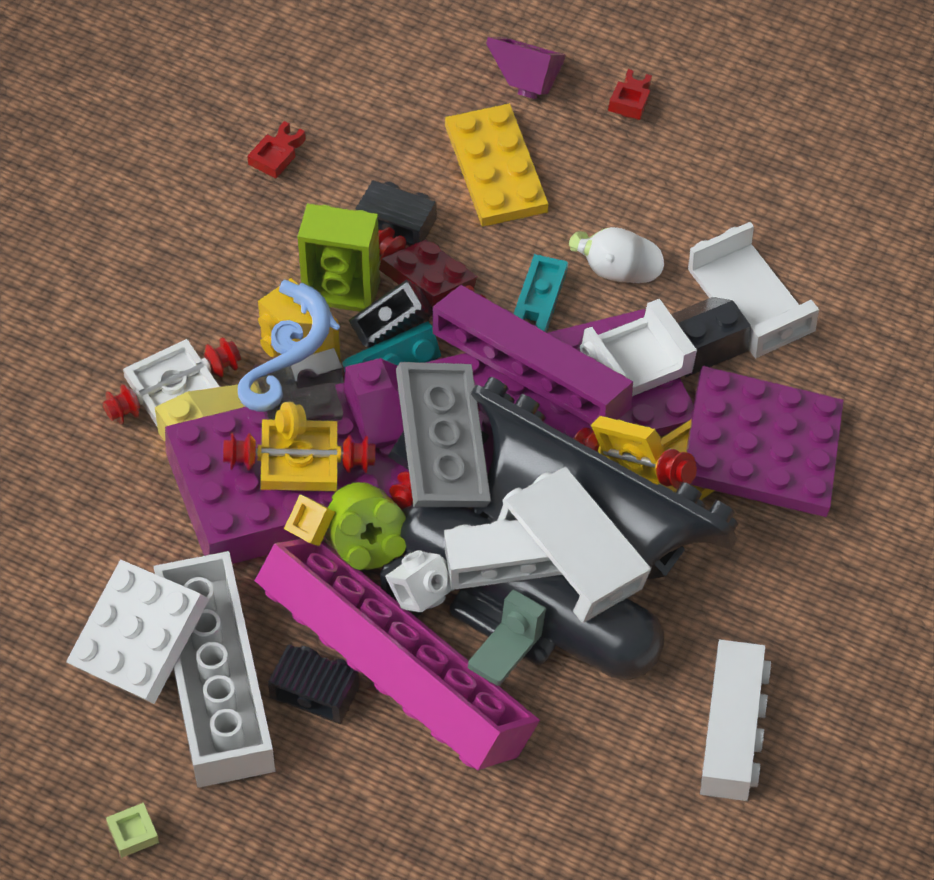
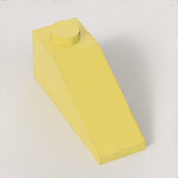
[154,382,262,442]

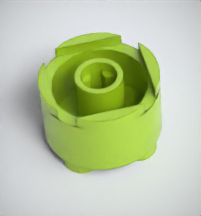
[324,482,406,570]

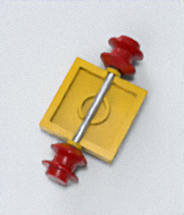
[573,416,697,492]
[223,419,375,491]

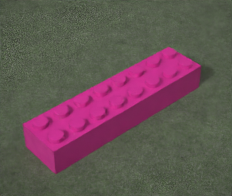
[255,539,540,770]

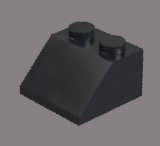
[671,297,751,378]

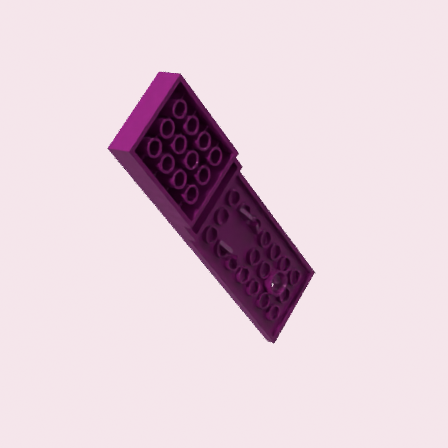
[165,309,694,564]

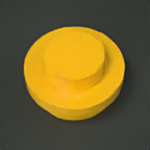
[275,402,306,440]

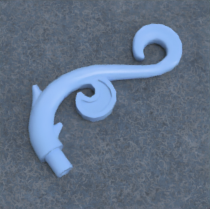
[238,279,340,412]

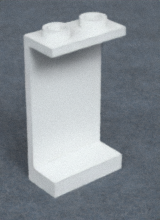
[688,222,819,359]
[498,466,651,623]

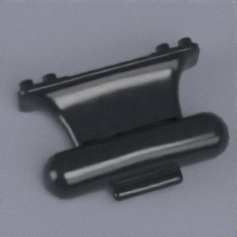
[400,377,739,681]

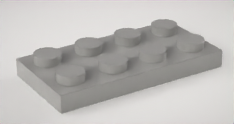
[396,362,491,507]

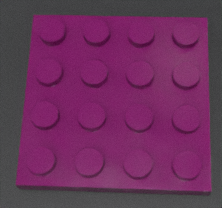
[686,366,843,517]

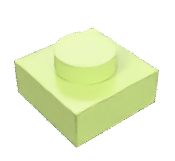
[106,803,159,858]

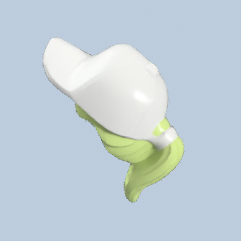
[569,227,664,283]

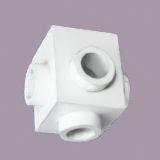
[385,551,452,612]

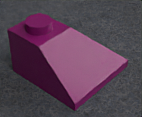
[486,37,566,99]
[344,358,404,449]

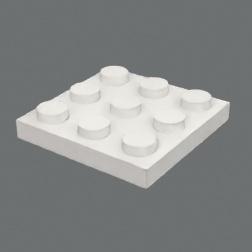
[66,559,209,704]

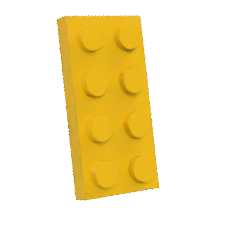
[445,103,548,227]

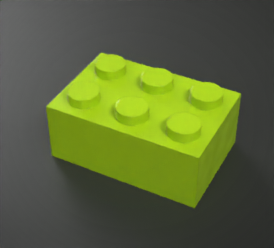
[297,203,380,312]

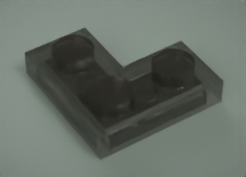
[253,365,343,421]

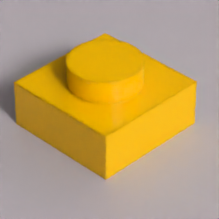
[284,495,335,546]

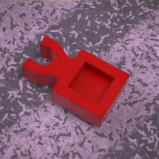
[608,69,652,120]
[247,121,306,179]

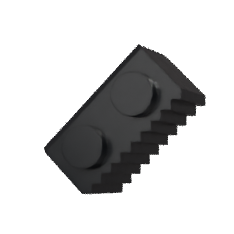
[356,180,437,247]
[349,280,433,348]
[268,644,360,724]

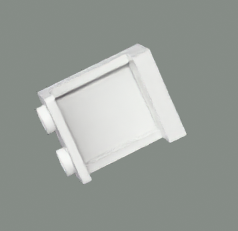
[580,299,697,396]

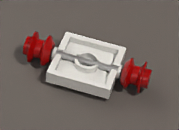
[102,337,241,426]

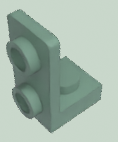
[468,589,546,686]

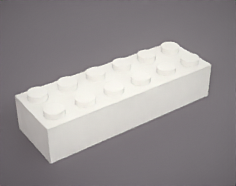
[153,551,275,788]

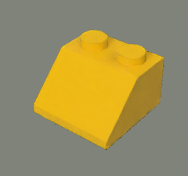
[258,278,341,363]

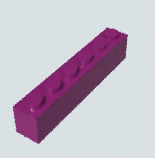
[433,285,633,424]

